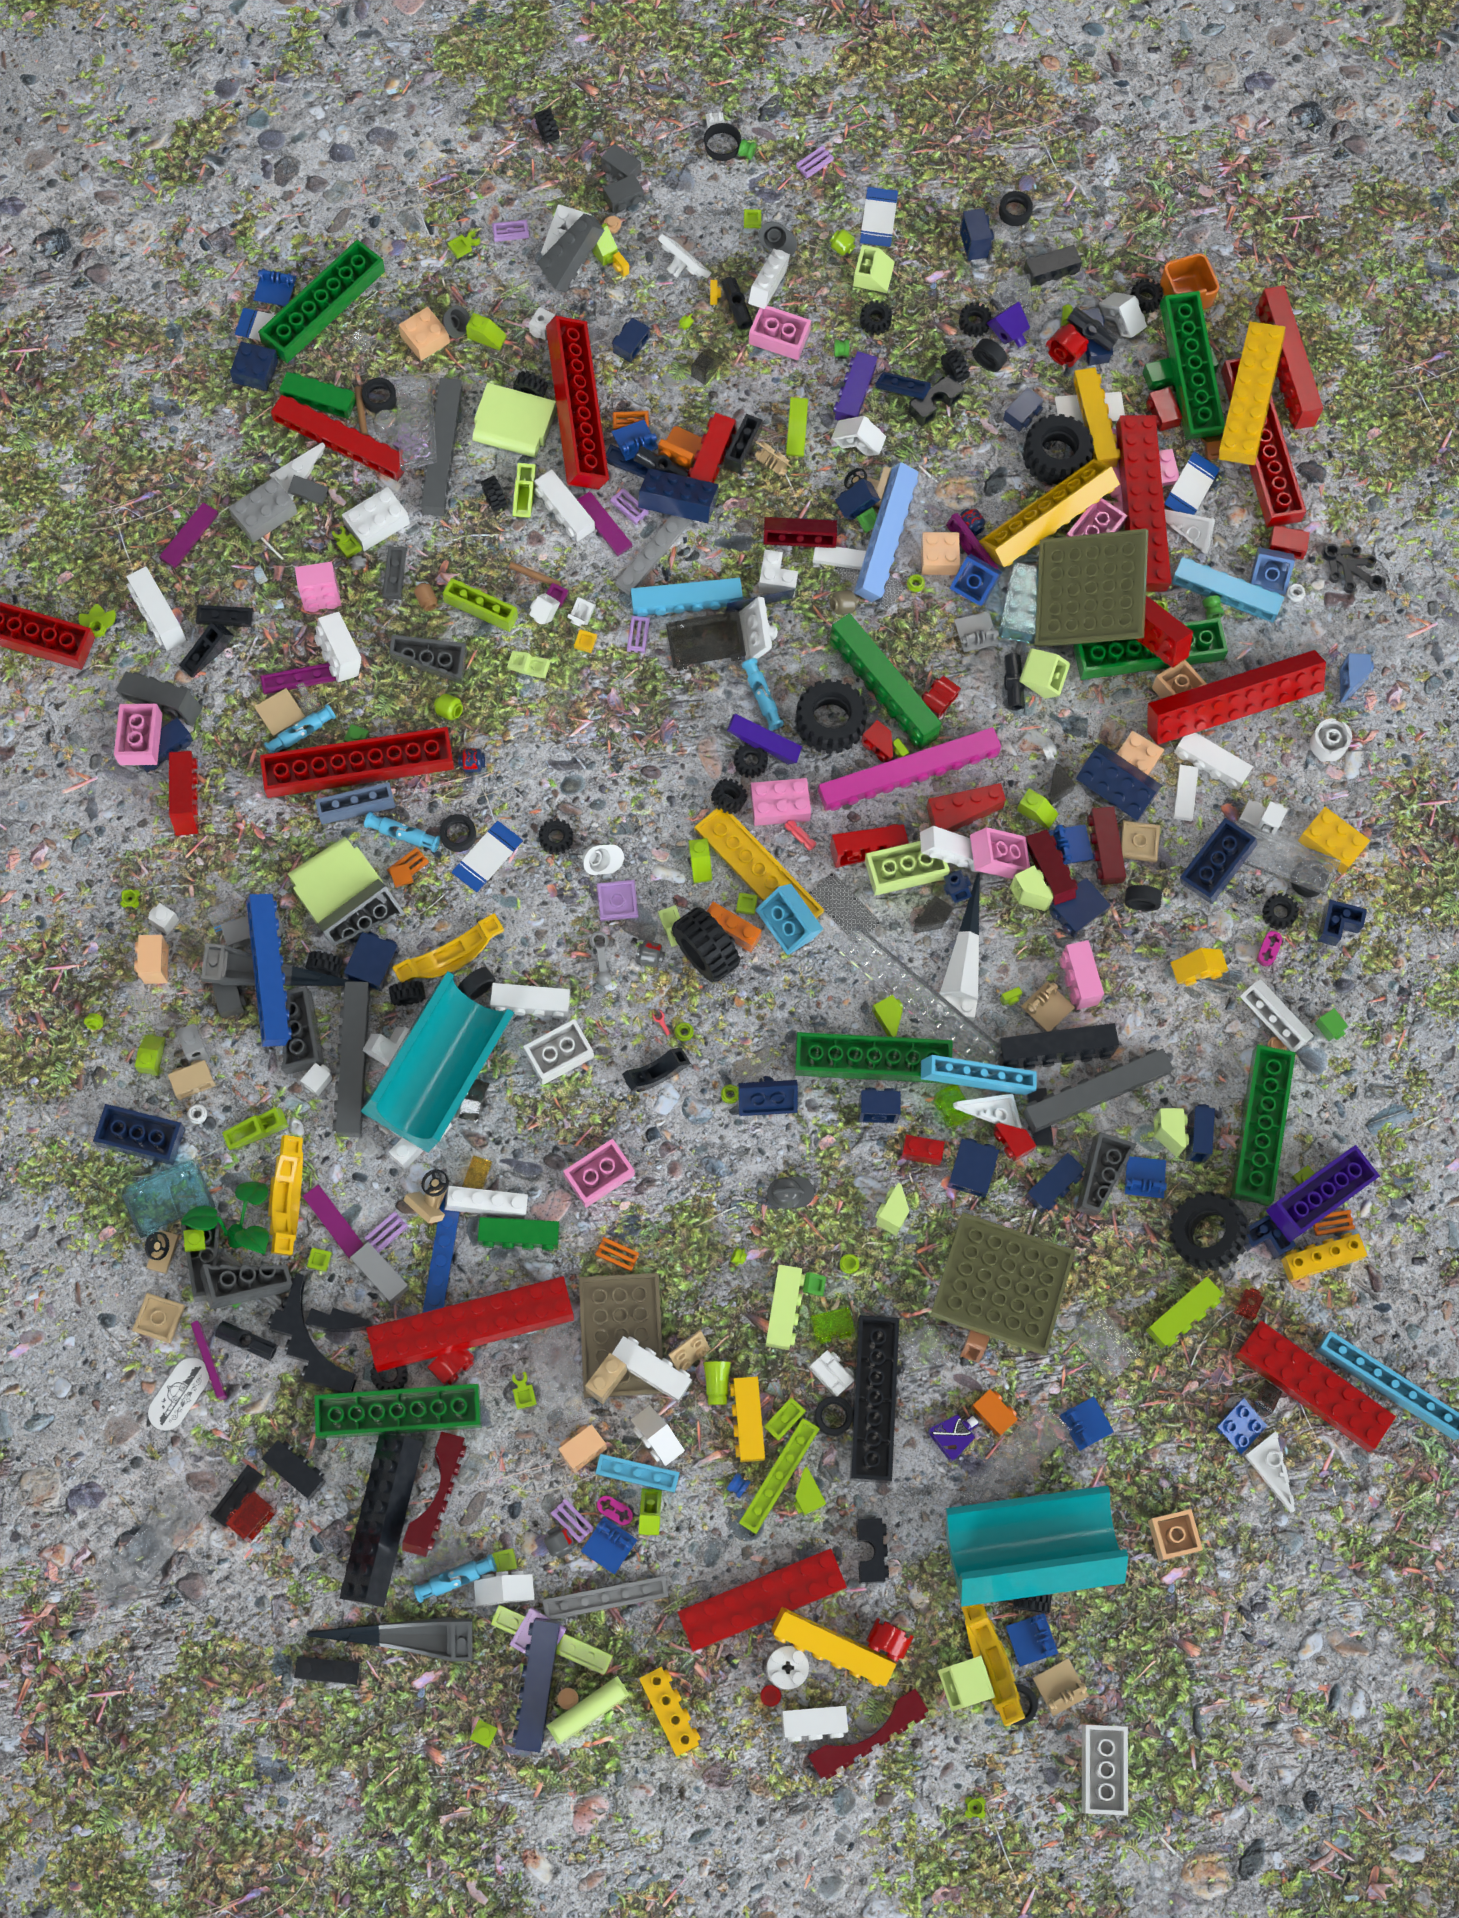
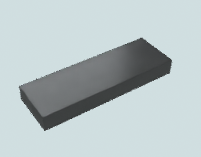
[382,546,407,600]

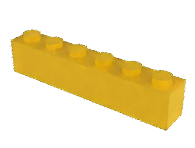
[1073,367,1121,468]
[771,1607,896,1687]

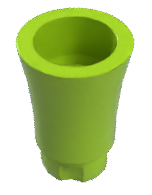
[703,1361,731,1405]

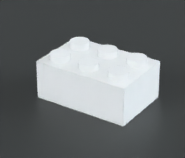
[342,487,410,551]
[314,612,361,682]
[523,1019,594,1085]
[781,1706,848,1742]

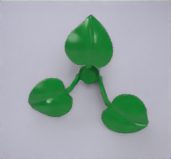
[181,1182,269,1254]

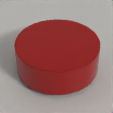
[760,1685,781,1707]

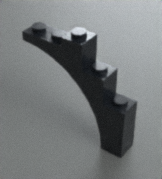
[268,1273,358,1393]

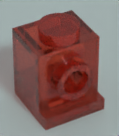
[1233,1288,1264,1321]

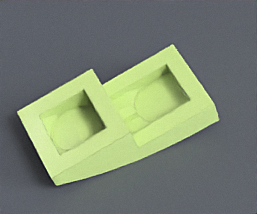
[507,651,550,678]
[658,905,680,947]

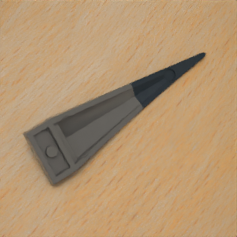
[201,943,357,986]
[307,1617,473,1661]

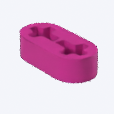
[1257,931,1282,967]
[597,1496,633,1526]

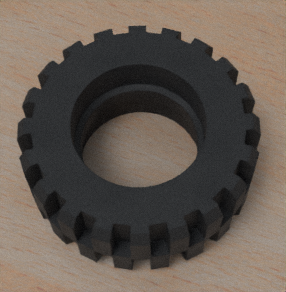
[1023,414,1094,485]
[795,679,867,754]
[672,907,740,982]
[1169,1191,1250,1271]

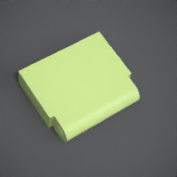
[473,383,557,458]
[287,837,383,924]
[547,1676,630,1745]

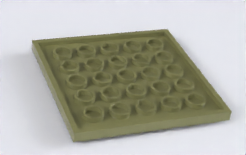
[1035,529,1148,647]
[930,1212,1075,1356]

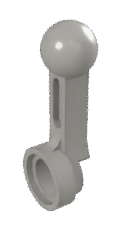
[589,931,612,986]

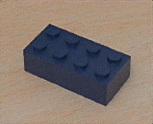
[638,468,719,524]
[1075,743,1163,821]
[1180,818,1257,904]
[93,1104,185,1165]

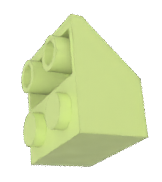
[853,245,895,293]
[1019,648,1070,699]
[1010,865,1053,911]
[1153,1108,1189,1156]
[875,1183,909,1236]
[938,1656,995,1712]

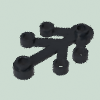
[1322,544,1384,594]

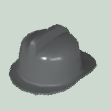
[758,221,797,257]
[442,305,470,339]
[767,1177,814,1209]

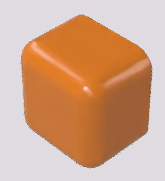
[1160,253,1219,310]

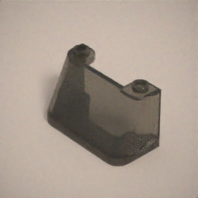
[663,611,746,671]

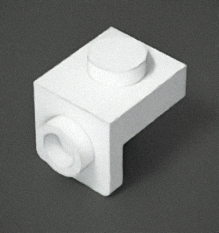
[567,597,596,627]

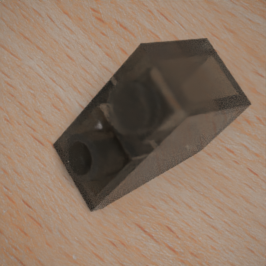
[912,896,954,933]
[459,1079,490,1122]

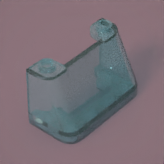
[122,1158,216,1239]

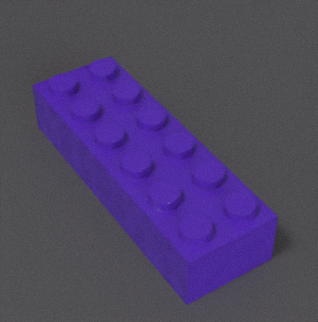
[1265,1145,1380,1242]

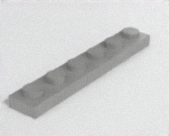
[615,515,693,596]
[542,1576,669,1620]

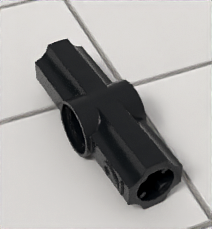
[721,276,753,330]
[1067,307,1119,351]
[634,446,689,477]
[1004,653,1025,711]
[215,1320,278,1361]

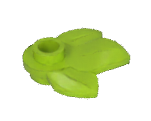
[79,603,116,638]

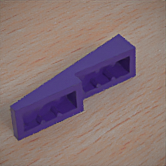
[727,714,802,765]

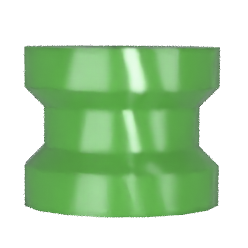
[738,139,757,160]
[834,339,849,357]

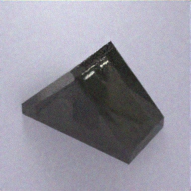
[1049,763,1076,805]
[1250,1380,1282,1417]

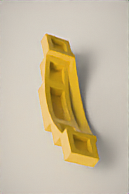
[392,913,504,983]
[268,1135,303,1256]
[961,1604,1025,1726]

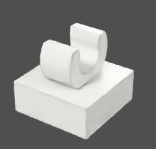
[706,112,724,129]

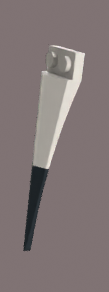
[936,873,980,1021]

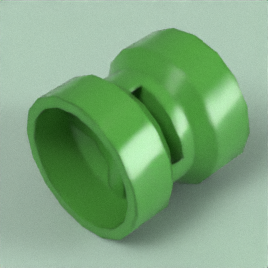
[1202,595,1225,620]

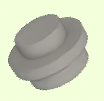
[348,556,367,570]

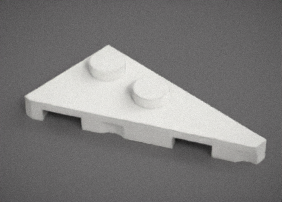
[270,442,326,500]
[1165,509,1216,554]
[953,1094,1022,1128]
[1245,1431,1295,1513]

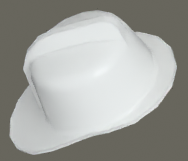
[580,845,624,875]

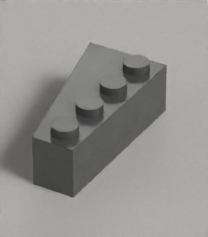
[537,213,605,293]
[389,635,467,685]
[116,671,202,727]
[316,879,405,946]
[281,987,325,1075]
[1075,1132,1137,1216]
[180,1213,221,1303]
[200,1264,292,1310]

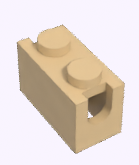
[168,1060,216,1100]

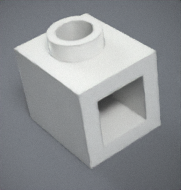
[529,307,555,340]
[529,593,560,624]
[148,903,179,935]
[300,1063,333,1097]

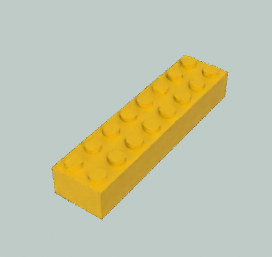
[1219,321,1285,465]
[979,459,1120,567]

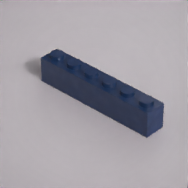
[512,1618,561,1753]

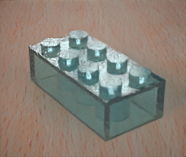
[998,562,1039,644]

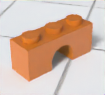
[706,901,762,952]

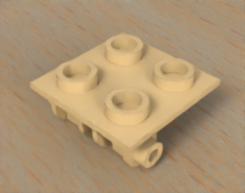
[755,441,792,476]
[1021,981,1075,1032]
[668,1330,711,1371]
[1032,1658,1089,1716]

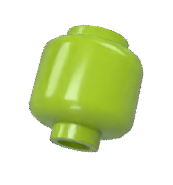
[830,229,856,256]
[434,693,463,720]

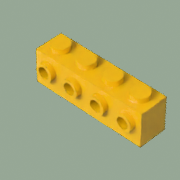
[1281,1232,1368,1282]
[730,1376,765,1463]
[639,1667,701,1757]

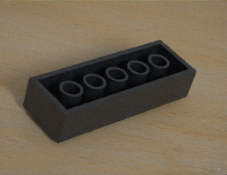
[995,1023,1119,1070]

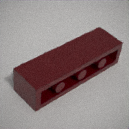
[763,517,837,548]
[1087,806,1126,885]
[1026,829,1078,905]

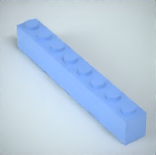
[854,462,919,602]

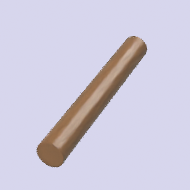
[354,386,368,436]
[509,562,561,586]

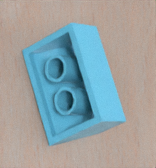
[755,884,823,955]

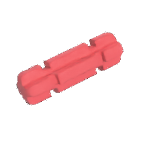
[785,820,816,851]

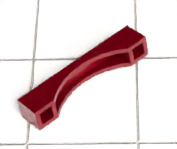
[402,1431,467,1557]
[807,1689,928,1780]

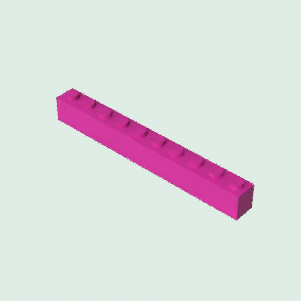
[818,727,1002,811]

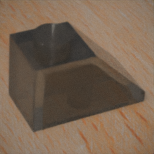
[691,349,725,385]

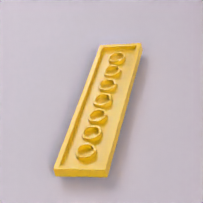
[694,807,824,919]

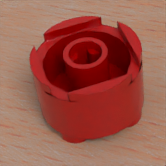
[1046,324,1089,367]
[866,1617,914,1662]

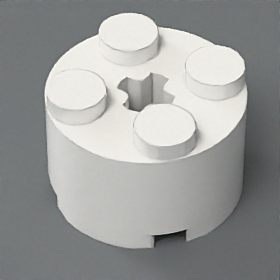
[1310,718,1352,762]
[766,1646,809,1690]

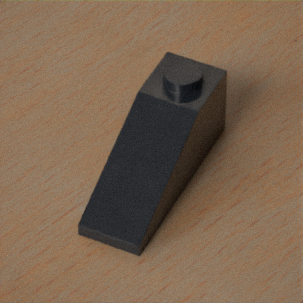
[179,623,234,678]

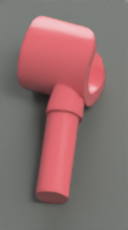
[652,1009,671,1036]

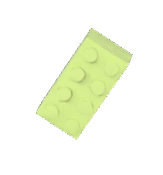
[865,841,950,896]

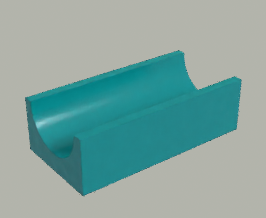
[360,971,515,1153]
[945,1486,1128,1607]

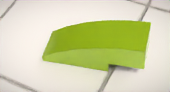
[786,397,808,457]
[512,463,537,518]
[222,1107,289,1150]

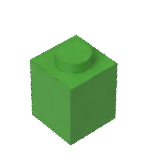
[1315,1008,1348,1041]

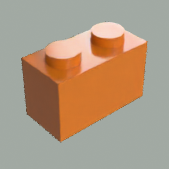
[971,1389,1018,1438]

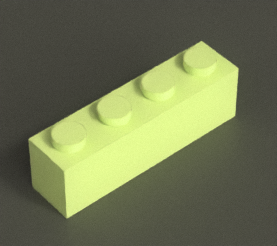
[765,1265,805,1350]

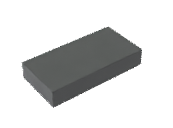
[288,475,328,506]

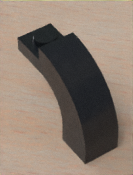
[622,1047,691,1093]

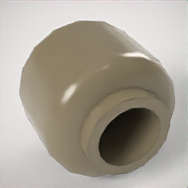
[829,590,858,615]

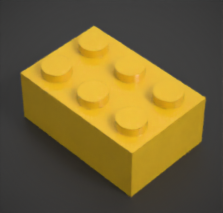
[1298,807,1371,875]

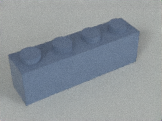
[315,782,396,825]

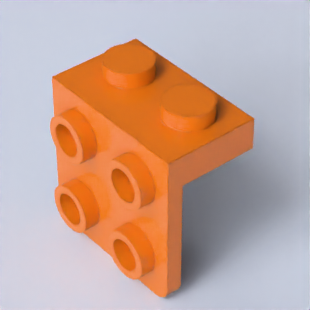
[658,426,703,469]

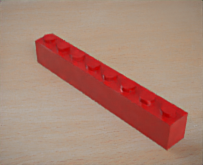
[271,395,409,482]

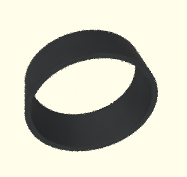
[704,123,742,161]

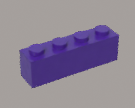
[833,351,878,421]

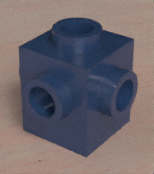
[943,870,972,903]

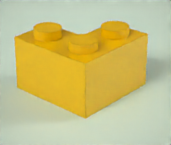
[1170,948,1229,986]

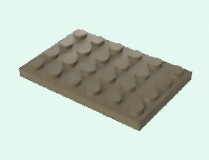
[579,1273,664,1399]

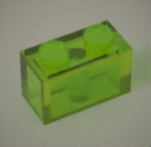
[933,1084,975,1131]
[809,1307,855,1344]

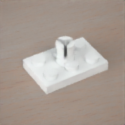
[541,204,591,256]
[658,234,711,278]
[738,597,778,660]

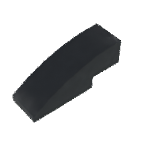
[305,1307,373,1332]

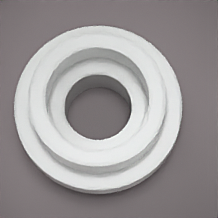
[1287,584,1305,602]
[1042,742,1057,760]
[187,1104,207,1124]

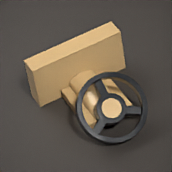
[844,466,891,507]
[403,1169,449,1224]
[145,1230,180,1274]

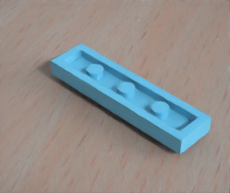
[595,1454,680,1493]

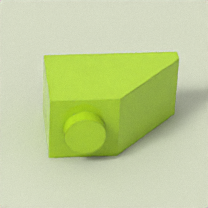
[592,223,618,266]
[466,313,507,351]
[1017,788,1059,830]
[688,838,712,884]
[872,995,903,1037]
[135,1035,166,1075]
[793,1467,826,1517]
[639,1488,662,1535]

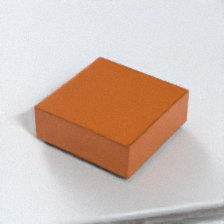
[389,863,413,888]

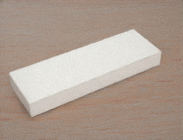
[813,547,866,570]
[1173,765,1199,821]

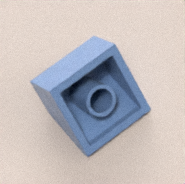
[1250,547,1295,595]
[1339,653,1374,702]

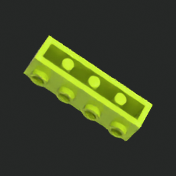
[443,578,518,632]
[1146,1277,1223,1349]

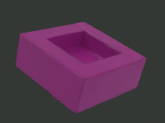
[546,583,569,608]

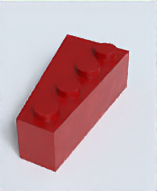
[688,412,738,483]
[169,751,199,836]
[926,783,1006,832]
[830,824,909,868]

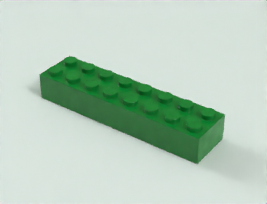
[258,239,385,363]
[1160,291,1225,440]
[830,613,942,750]
[1073,618,1228,680]
[795,1032,953,1084]
[1230,1044,1296,1206]
[314,1384,482,1439]

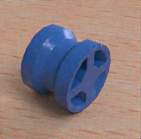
[726,1472,751,1499]

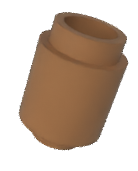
[414,583,438,611]

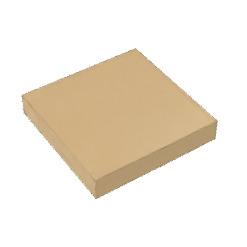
[254,688,305,738]
[1120,820,1160,862]
[132,1293,185,1344]

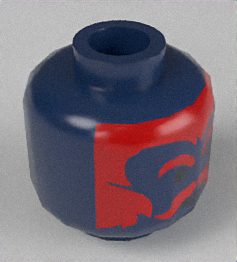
[960,508,985,536]
[458,748,485,773]

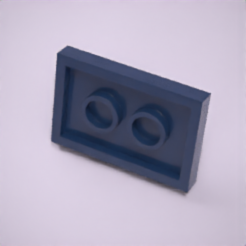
[738,1076,798,1116]

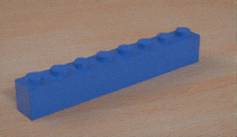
[246,894,291,1047]

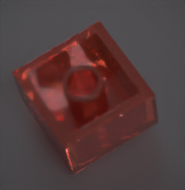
[226,1491,278,1543]

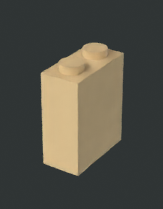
[585,1353,627,1405]

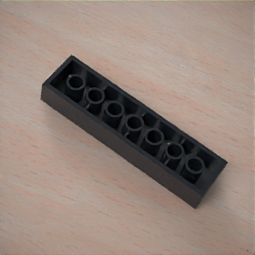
[849,1315,899,1484]
[339,1434,423,1608]

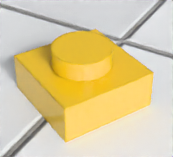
[612,252,629,277]
[710,280,721,305]
[574,629,597,653]

